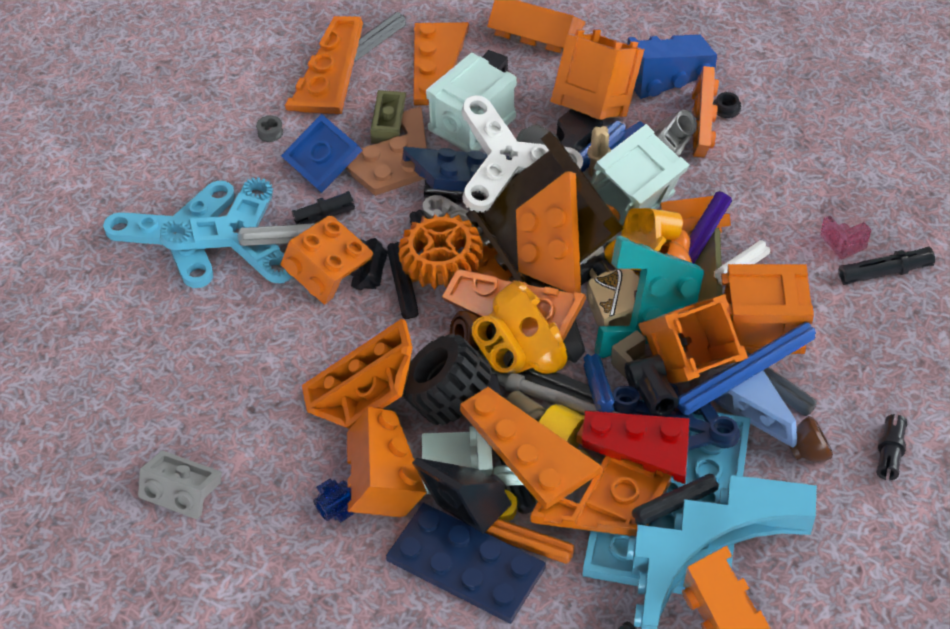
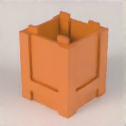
[550,29,645,120]
[721,264,814,354]
[638,294,748,383]

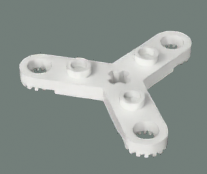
[461,95,583,213]

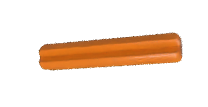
[485,518,574,564]

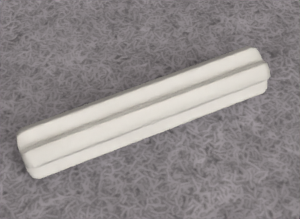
[714,240,770,285]

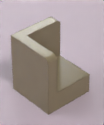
[611,330,647,378]

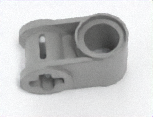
[654,110,697,156]

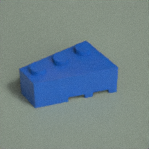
[627,34,717,99]

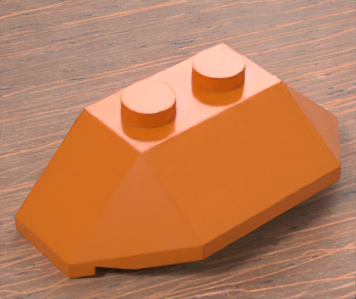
[302,318,413,429]

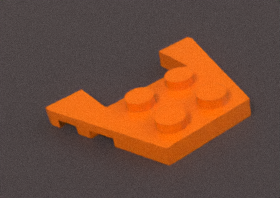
[531,423,672,537]

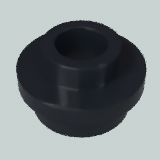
[713,92,741,118]

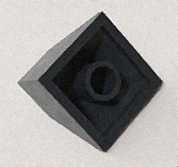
[412,458,511,534]

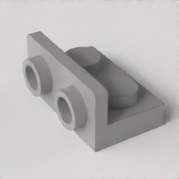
[138,450,222,519]

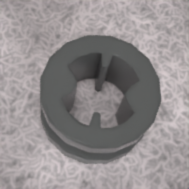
[256,115,283,142]

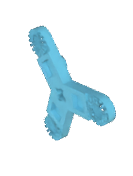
[160,177,292,283]
[103,181,235,288]

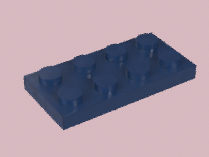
[386,502,546,624]

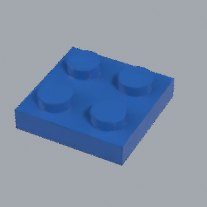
[281,114,363,193]

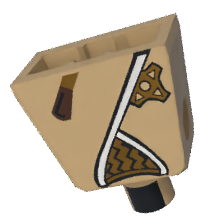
[587,263,639,328]

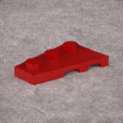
[582,411,689,484]

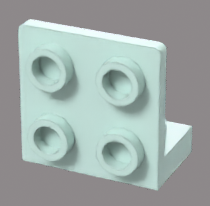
[422,426,493,494]

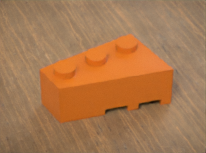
[347,407,427,517]
[682,546,771,629]

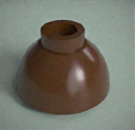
[449,311,492,351]
[789,416,833,462]

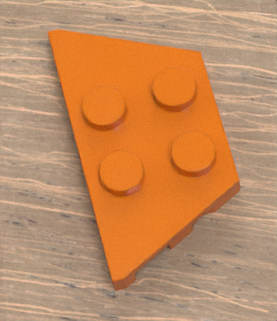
[516,171,581,293]

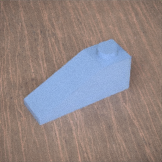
[714,363,797,448]

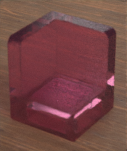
[820,216,872,260]

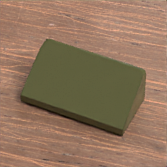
[370,90,406,144]

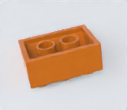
[487,0,586,54]

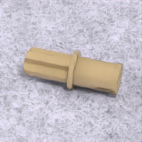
[587,126,611,177]

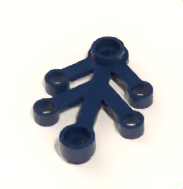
[612,383,740,456]

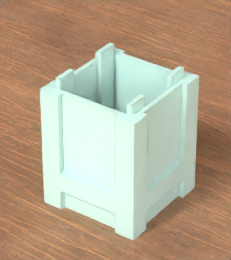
[426,52,517,152]
[590,124,689,226]

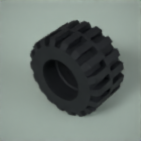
[402,334,491,425]

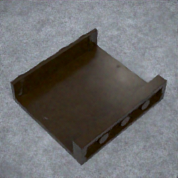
[465,131,624,288]

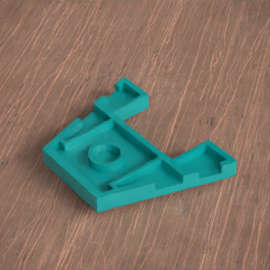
[594,236,704,358]

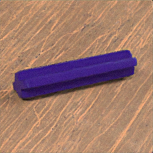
[689,191,732,264]

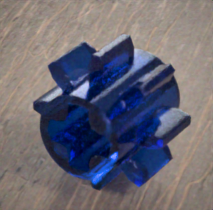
[313,478,354,523]

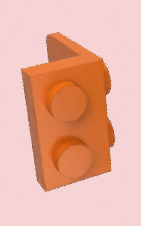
[280,216,373,305]

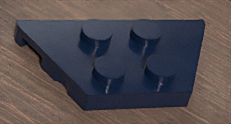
[402,147,511,193]

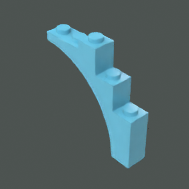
[626,475,817,629]

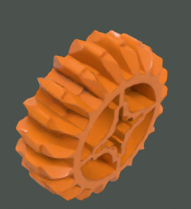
[398,212,483,290]

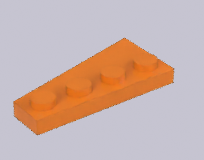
[285,16,363,114]
[460,387,602,510]

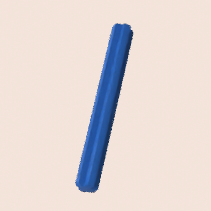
[677,322,816,415]

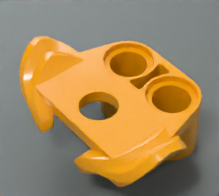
[604,208,683,277]
[472,281,567,374]

